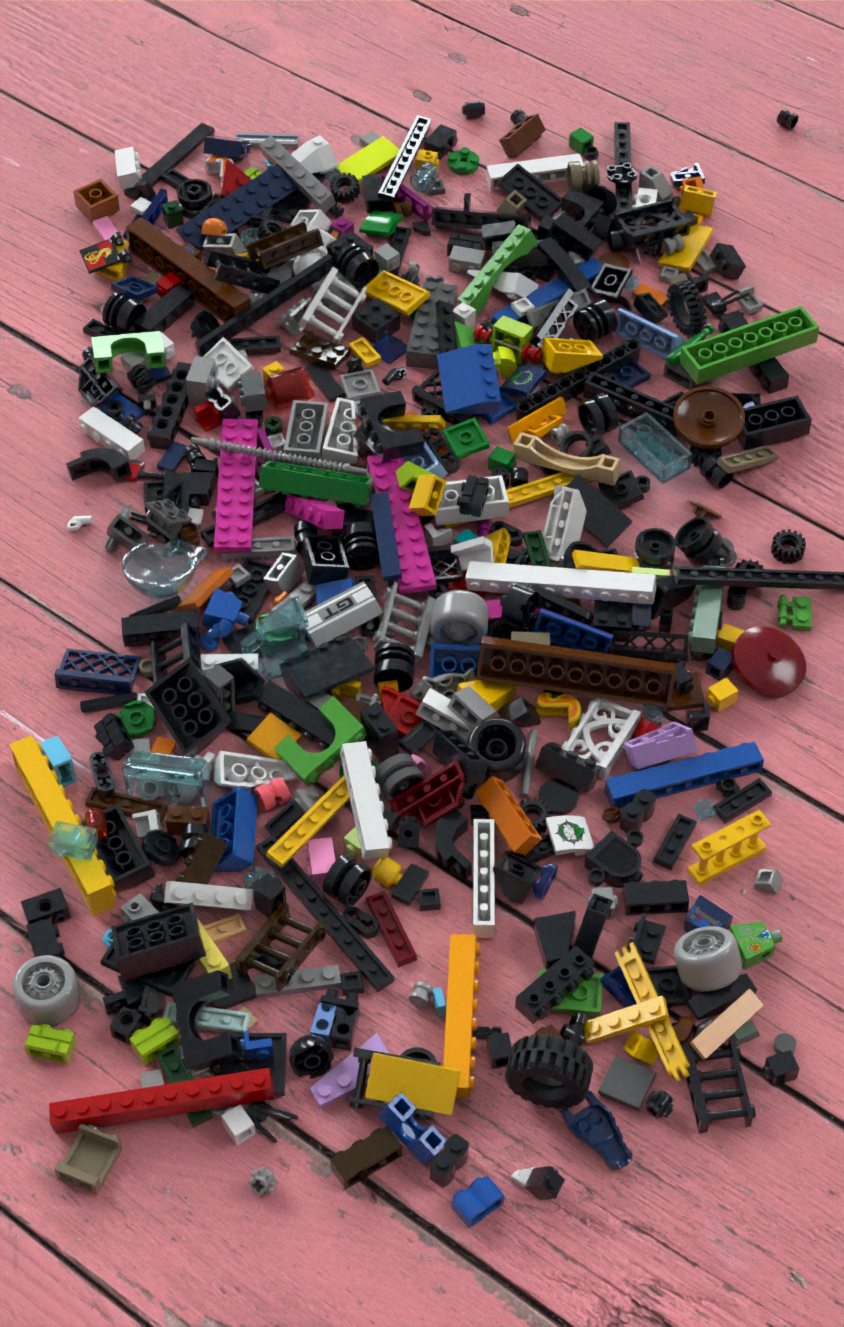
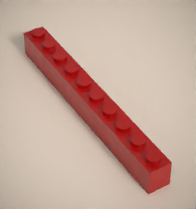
[49,1068,275,1134]

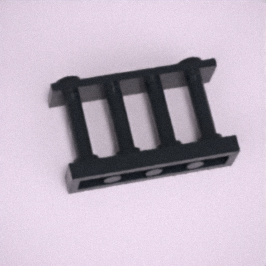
[204,248,281,294]
[150,622,202,684]
[682,1038,756,1133]
[345,1047,443,1120]

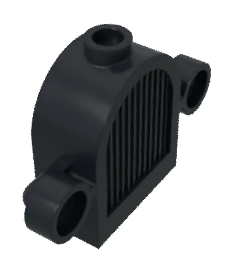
[584,830,644,888]

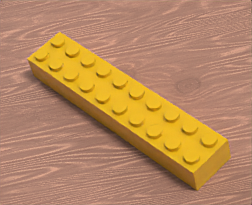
[9,735,117,916]

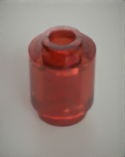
[85,808,107,840]

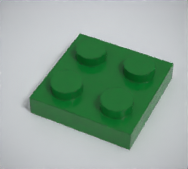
[442,417,490,460]

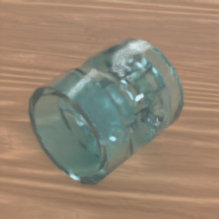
[410,162,439,192]

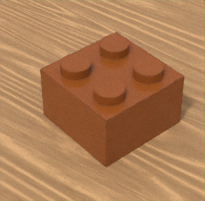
[73,179,120,223]

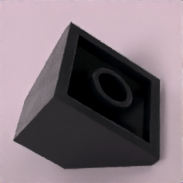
[589,263,633,299]
[493,850,543,905]

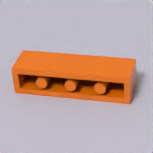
[475,776,542,855]

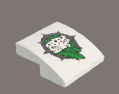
[546,815,594,856]

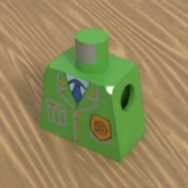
[730,922,783,970]

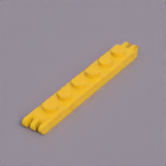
[614,942,690,1082]

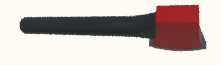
[125,460,163,482]

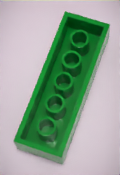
[258,460,374,507]

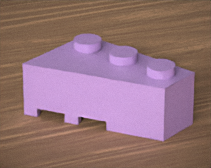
[623,722,698,770]

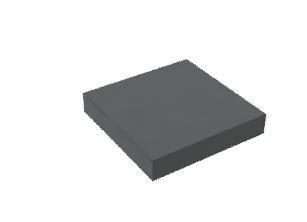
[598,1055,656,1112]

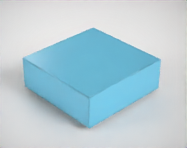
[433,987,446,1017]

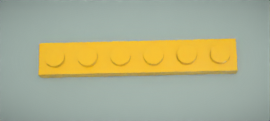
[266,775,350,868]

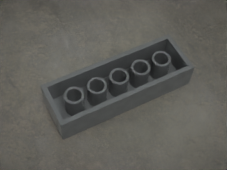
[406,281,457,370]

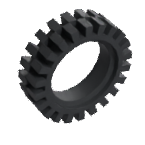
[666,280,707,335]

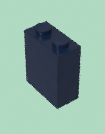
[203,135,251,158]

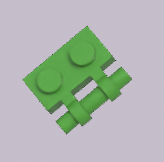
[777,594,812,631]

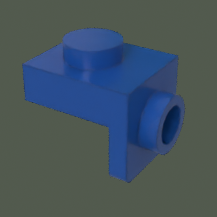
[240,1031,273,1060]

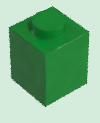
[569,127,594,155]
[488,446,517,473]

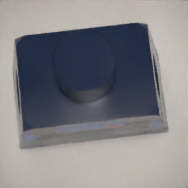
[684,895,733,933]

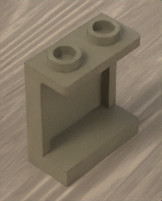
[54,1124,122,1195]

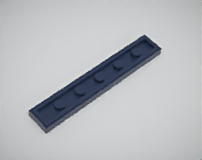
[370,492,402,581]

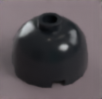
[289,1034,334,1079]

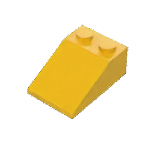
[541,338,603,374]

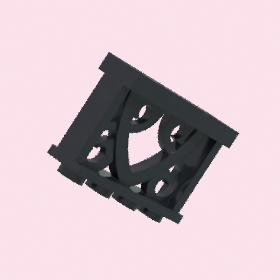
[613,199,691,250]

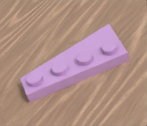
[310,1033,389,1109]

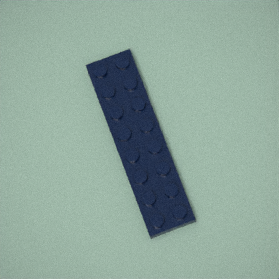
[176,163,298,253]

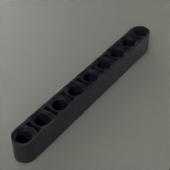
[516,339,640,421]

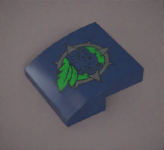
[499,366,547,397]

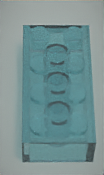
[618,412,692,484]

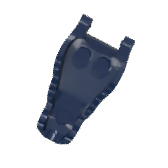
[560,1091,633,1170]

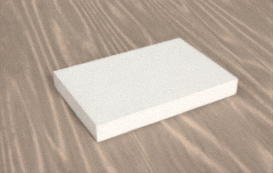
[203,337,255,392]

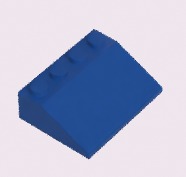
[437,344,501,414]

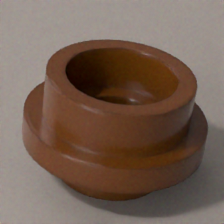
[602,807,621,823]

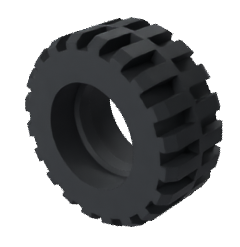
[505,1034,593,1109]

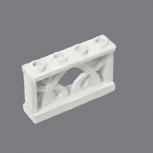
[562,697,641,780]

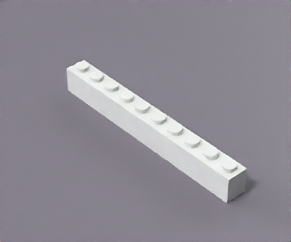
[466,561,656,604]

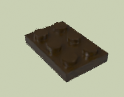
[289,334,351,370]

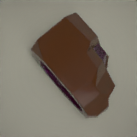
[672,1016,696,1047]

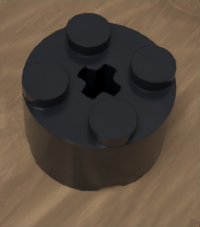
[500,583,541,627]

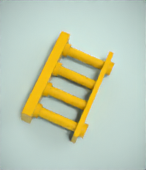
[687,810,772,886]

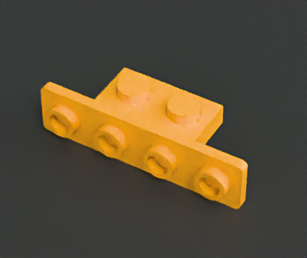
[507,397,567,443]

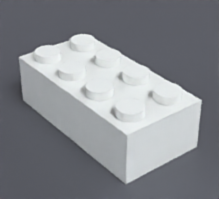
[434,475,509,526]

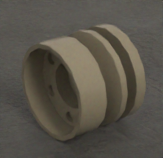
[567,160,600,193]

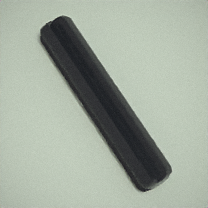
[129,595,182,617]
[80,692,137,712]

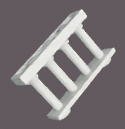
[298,267,367,343]

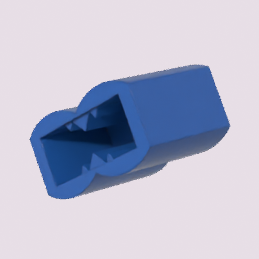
[451,1175,505,1228]

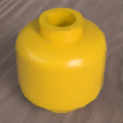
[372,857,403,888]

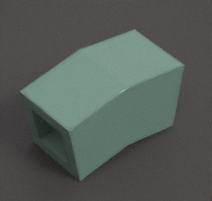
[731,1020,760,1045]

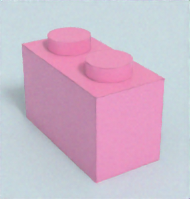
[304,837,335,885]

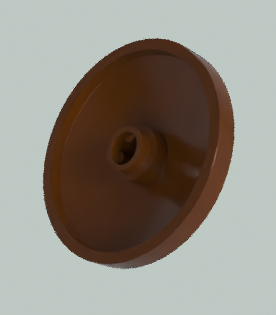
[673,386,745,449]

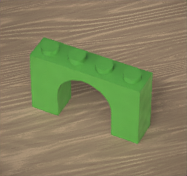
[91,331,166,373]
[274,696,367,786]

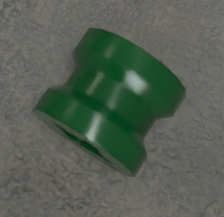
[264,416,283,437]

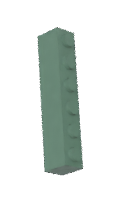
[688,565,726,654]

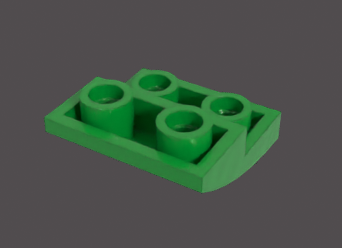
[359,211,403,237]

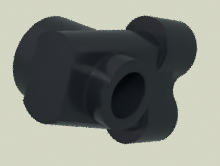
[559,1013,588,1046]

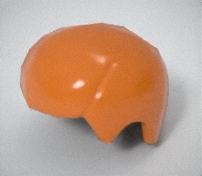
[201,218,227,236]

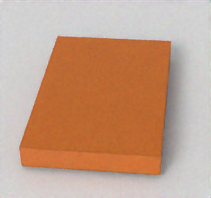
[176,567,234,611]

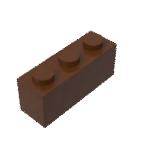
[499,114,546,157]

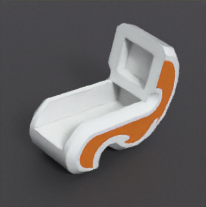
[205,155,234,187]

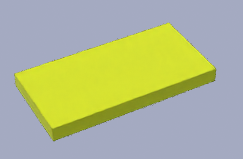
[334,136,400,184]

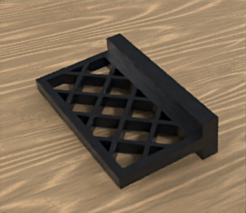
[412,369,481,426]
[387,544,463,588]

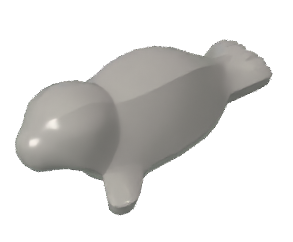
[411,668,476,702]

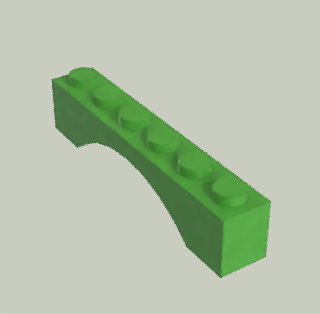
[457,224,537,317]

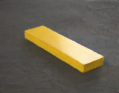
[572,550,640,573]

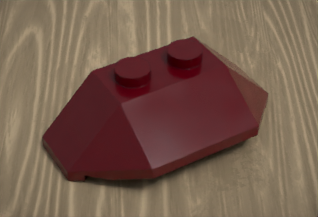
[390,760,466,827]

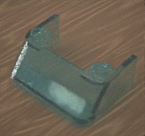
[122,750,213,807]

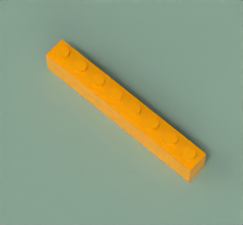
[443,934,481,1098]

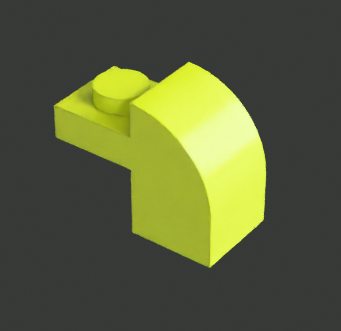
[493,346,518,378]

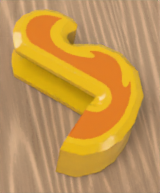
[536,692,581,732]

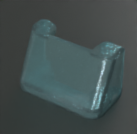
[255,596,309,680]

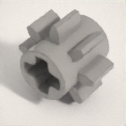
[248,1166,278,1197]

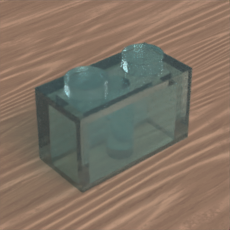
[48,821,98,860]

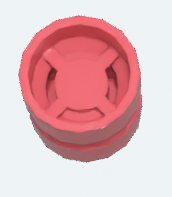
[254,777,291,812]

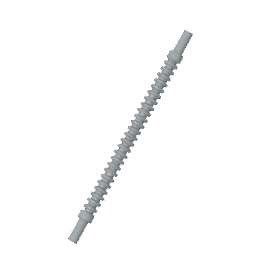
[191,437,368,476]

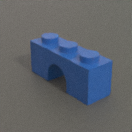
[377,1092,447,1164]

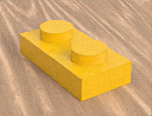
[349,337,381,368]

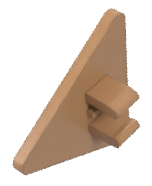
[688,498,723,517]

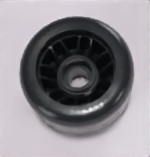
[467,718,527,782]

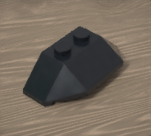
[78,355,124,408]

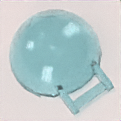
[122,537,207,599]

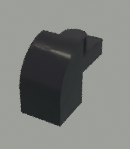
[103,976,144,1015]

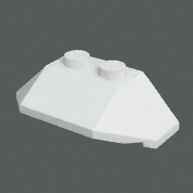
[543,486,587,561]

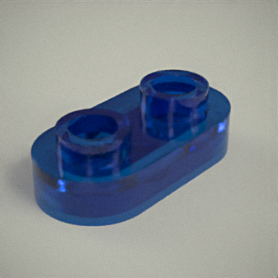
[532,862,558,900]

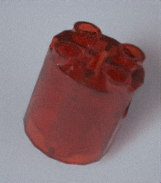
[264,367,315,409]

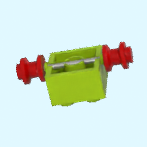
[473,316,543,365]

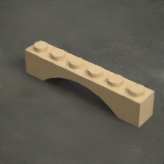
[513,432,621,486]

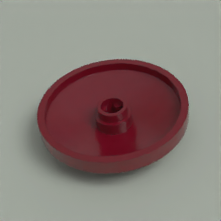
[731,627,806,696]

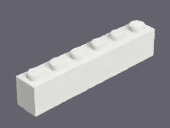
[486,153,584,191]
[340,741,392,860]
[473,819,495,938]

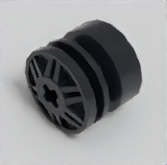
[335,243,380,288]
[102,292,147,334]
[573,299,618,343]
[340,522,380,571]
[373,642,415,692]

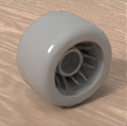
[431,590,489,644]
[674,926,742,992]
[12,955,80,1026]

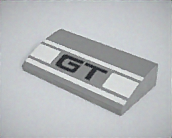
[297,581,383,649]

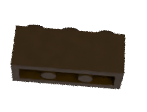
[175,832,228,885]
[330,1126,402,1190]

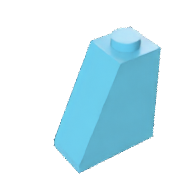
[40,736,77,787]

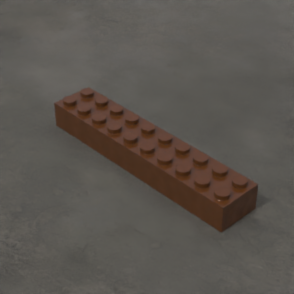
[126,217,251,323]
[476,636,676,708]

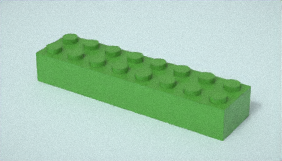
[680,306,819,384]

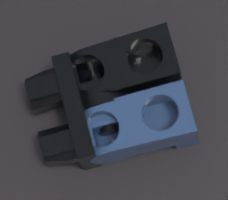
[310,988,360,1051]

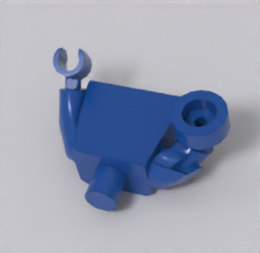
[200,588,250,652]

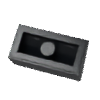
[633,292,668,324]

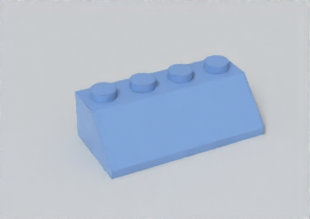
[615,308,685,359]

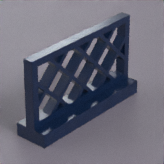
[54,648,142,695]

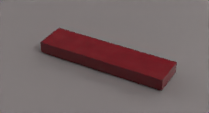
[366,891,417,967]

